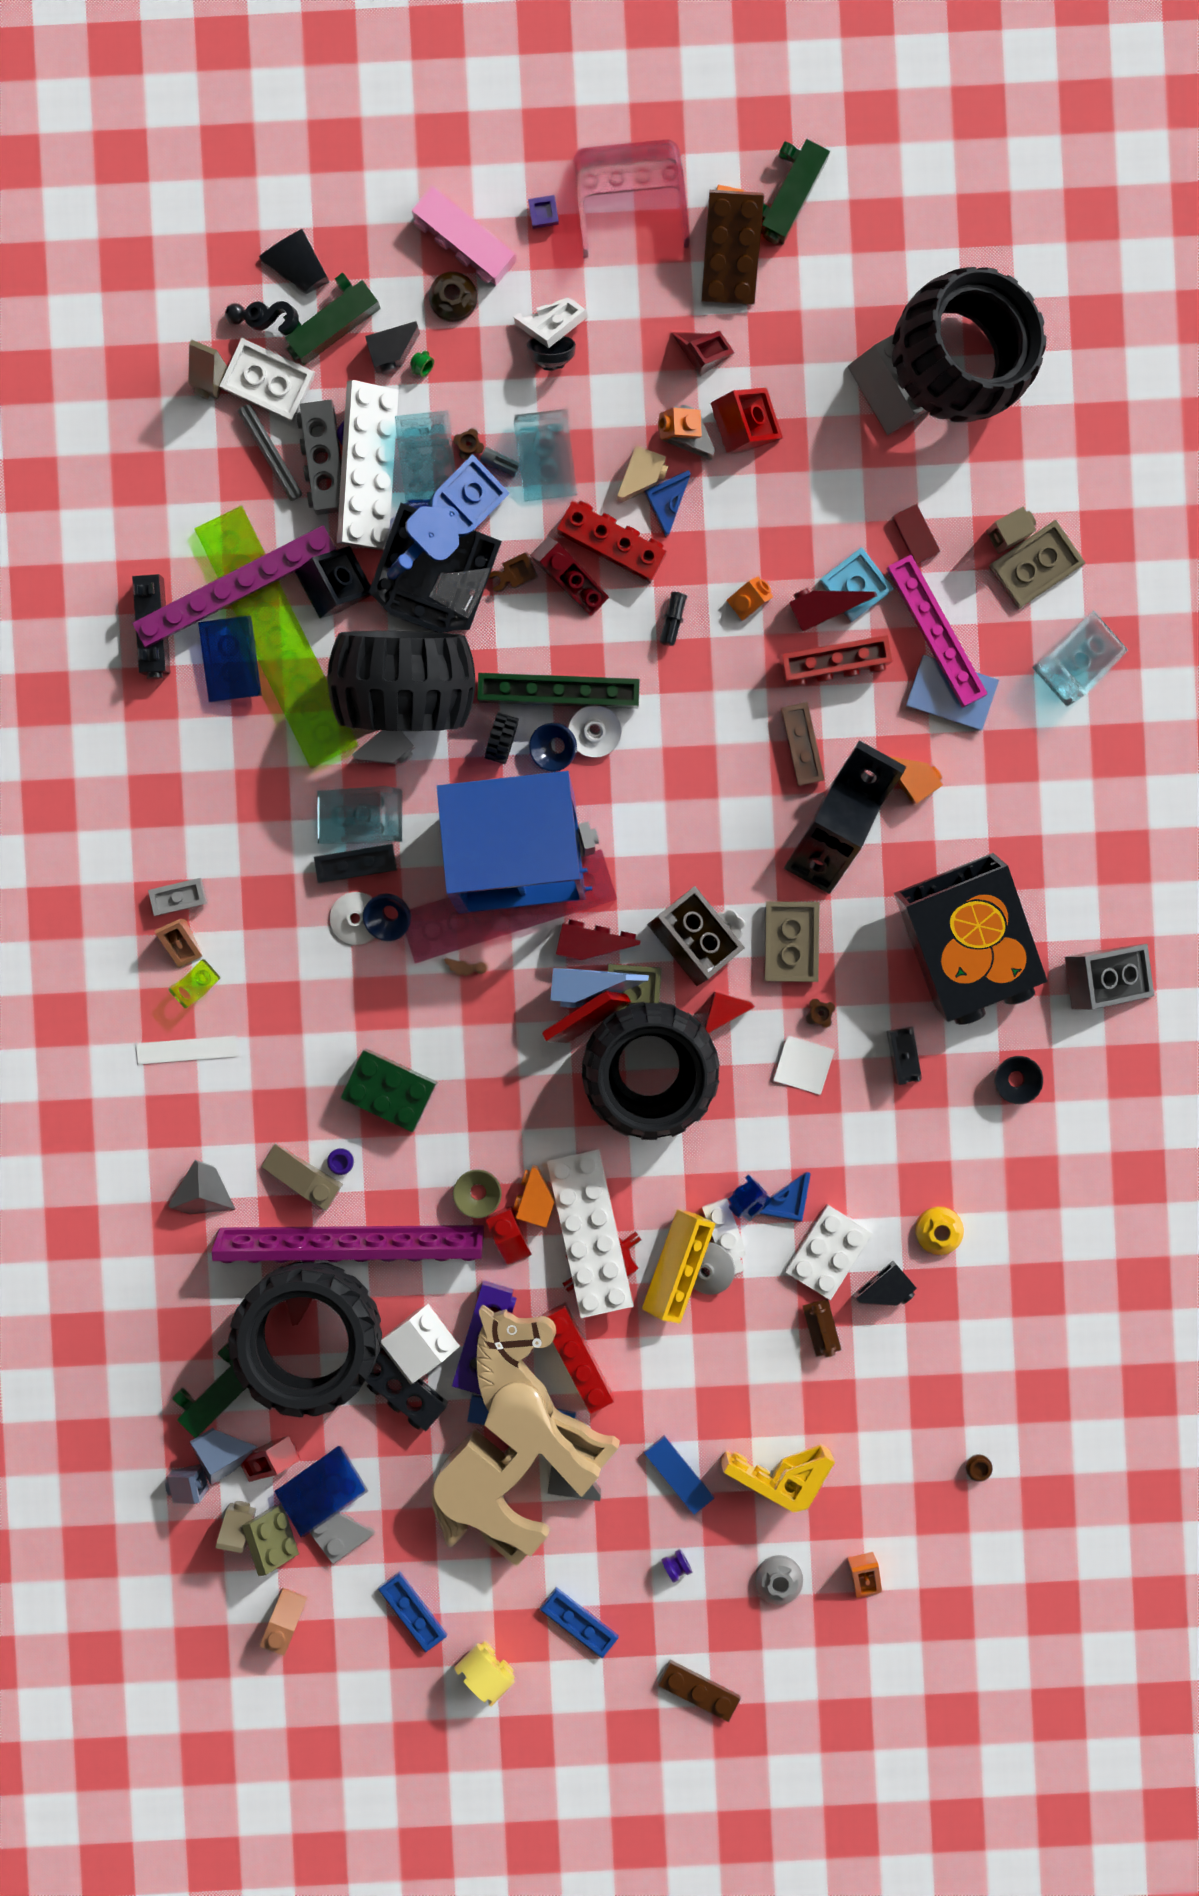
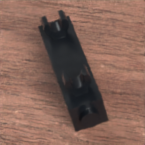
[132,574,171,679]

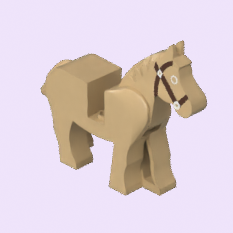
[432,1305,620,1567]

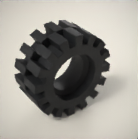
[484,712,519,764]

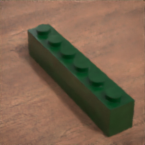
[477,673,640,709]

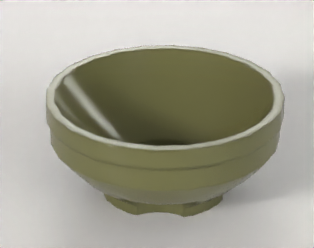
[453,1169,502,1218]

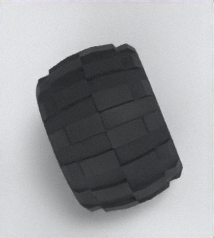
[582,1002,720,1140]

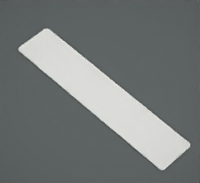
[136,1036,238,1064]

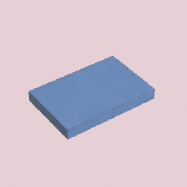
[905,655,999,731]

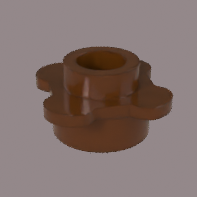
[453,428,484,460]
[806,999,835,1028]

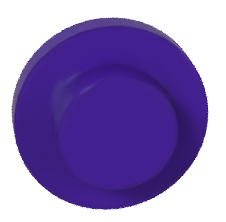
[327,1148,354,1175]

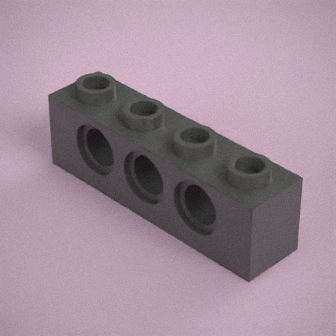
[296,400,342,515]

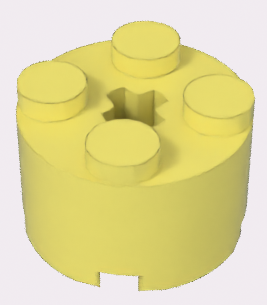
[454,1641,515,1707]

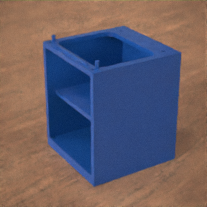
[436,771,593,914]

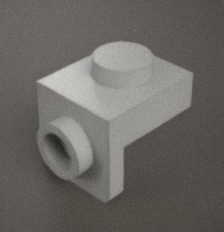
[578,821,599,857]

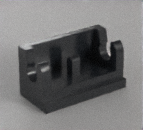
[886,1027,922,1085]

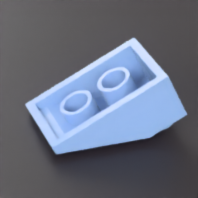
[551,968,649,1008]

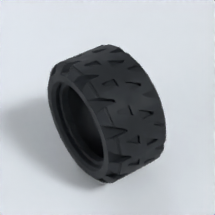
[228,1261,382,1417]

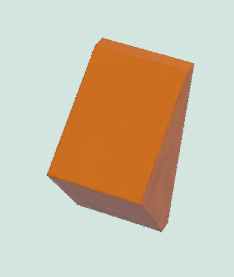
[847,1552,882,1598]

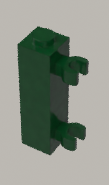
[761,139,830,245]
[283,273,381,365]
[172,1343,247,1438]

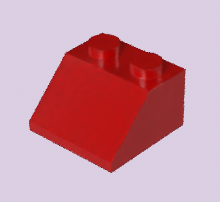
[711,387,783,454]

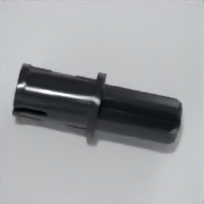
[660,592,688,646]

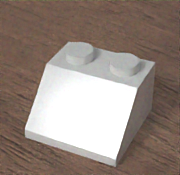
[381,1304,460,1385]

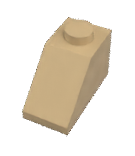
[617,446,669,502]

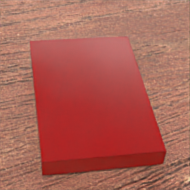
[542,991,631,1043]

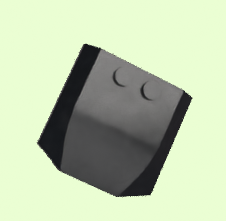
[369,502,502,633]

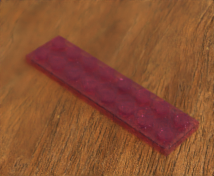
[405,849,617,963]

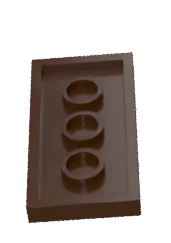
[701,190,764,304]

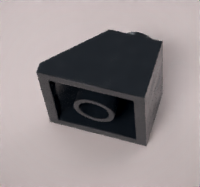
[295,546,371,619]

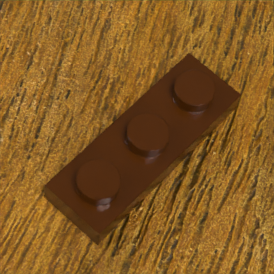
[781,702,825,786]
[658,1659,741,1722]

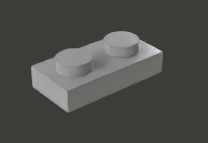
[148,878,208,916]

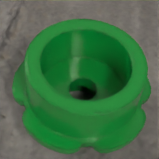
[410,351,434,377]

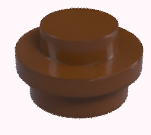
[966,1454,993,1482]

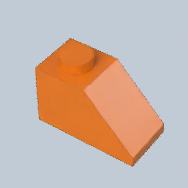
[890,756,943,805]

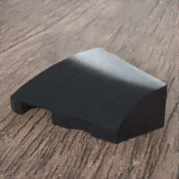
[259,229,329,294]

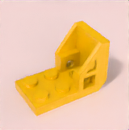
[721,1445,835,1513]

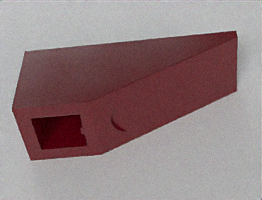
[530,537,609,616]
[556,919,641,960]

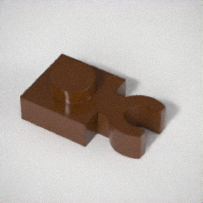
[489,552,538,592]

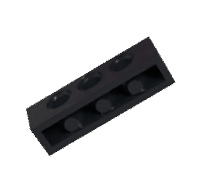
[366,1347,448,1431]

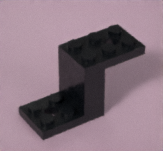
[784,740,906,894]

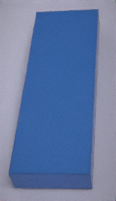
[644,1435,714,1515]
[378,1571,447,1653]
[540,1587,619,1658]

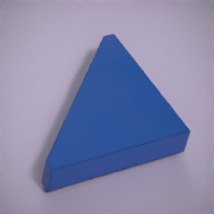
[644,470,691,537]
[754,1172,811,1221]

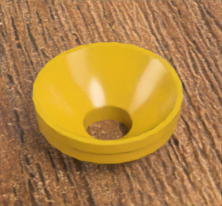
[915,1206,964,1255]

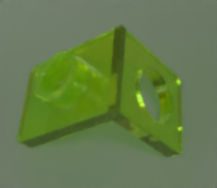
[168,959,220,1008]

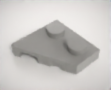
[302,1504,375,1564]

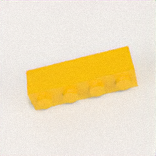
[642,1209,716,1324]

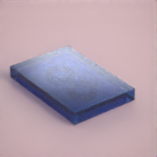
[198,616,262,702]

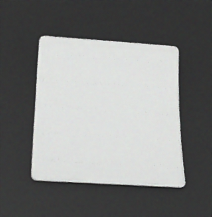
[774,1036,834,1095]

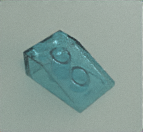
[514,408,577,501]
[1032,611,1128,707]
[317,786,402,844]

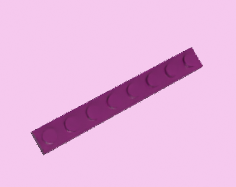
[132,525,336,648]

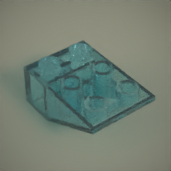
[395,410,456,502]

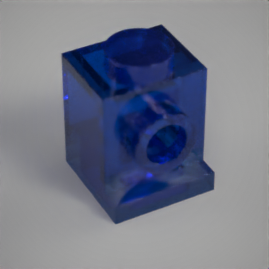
[728,1174,773,1221]

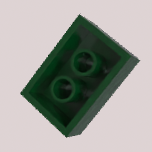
[341,1048,438,1132]

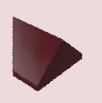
[671,330,735,376]

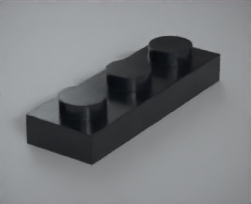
[314,844,398,883]

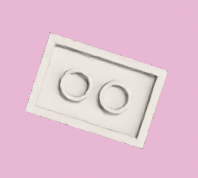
[219,338,315,422]
[785,1204,873,1300]

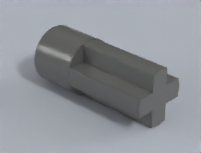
[480,447,520,477]

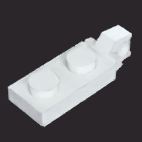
[702,1198,746,1274]

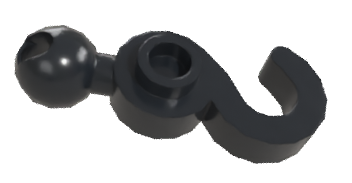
[225,301,299,336]

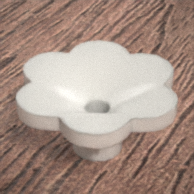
[717,909,745,939]

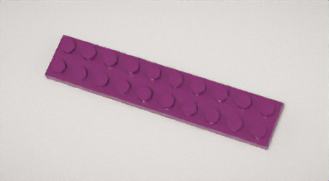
[212,1225,484,1263]

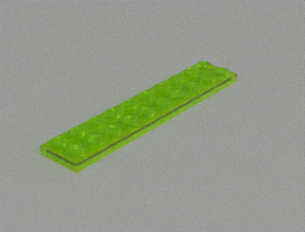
[194,505,359,769]

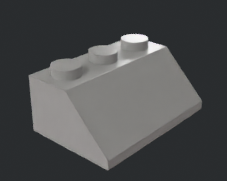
[847,334,928,435]

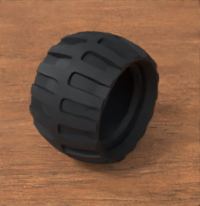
[892,267,1046,423]
[327,631,475,731]

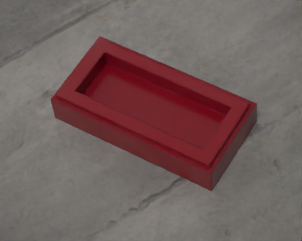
[892,504,940,564]

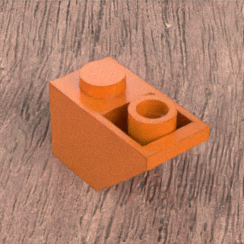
[513,1165,555,1228]

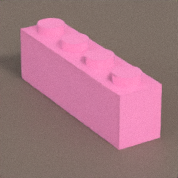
[412,186,516,286]

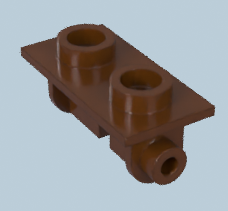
[802,1299,842,1357]

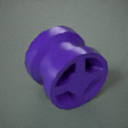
[661,1549,693,1583]

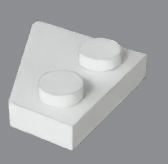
[513,297,588,348]

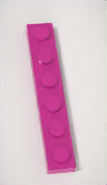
[886,555,988,708]

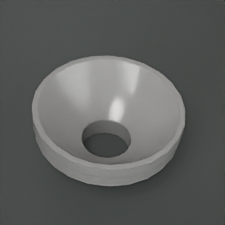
[755,1555,803,1605]

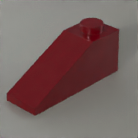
[789,588,877,632]

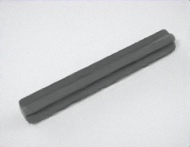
[238,404,302,501]

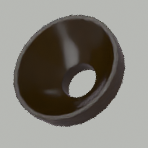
[429,272,477,322]

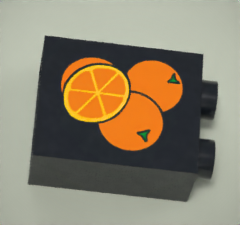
[894,853,1048,1025]

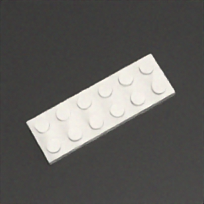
[337,380,398,551]
[547,1149,634,1318]

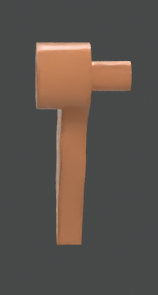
[444,957,489,976]

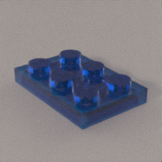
[274,1446,369,1537]

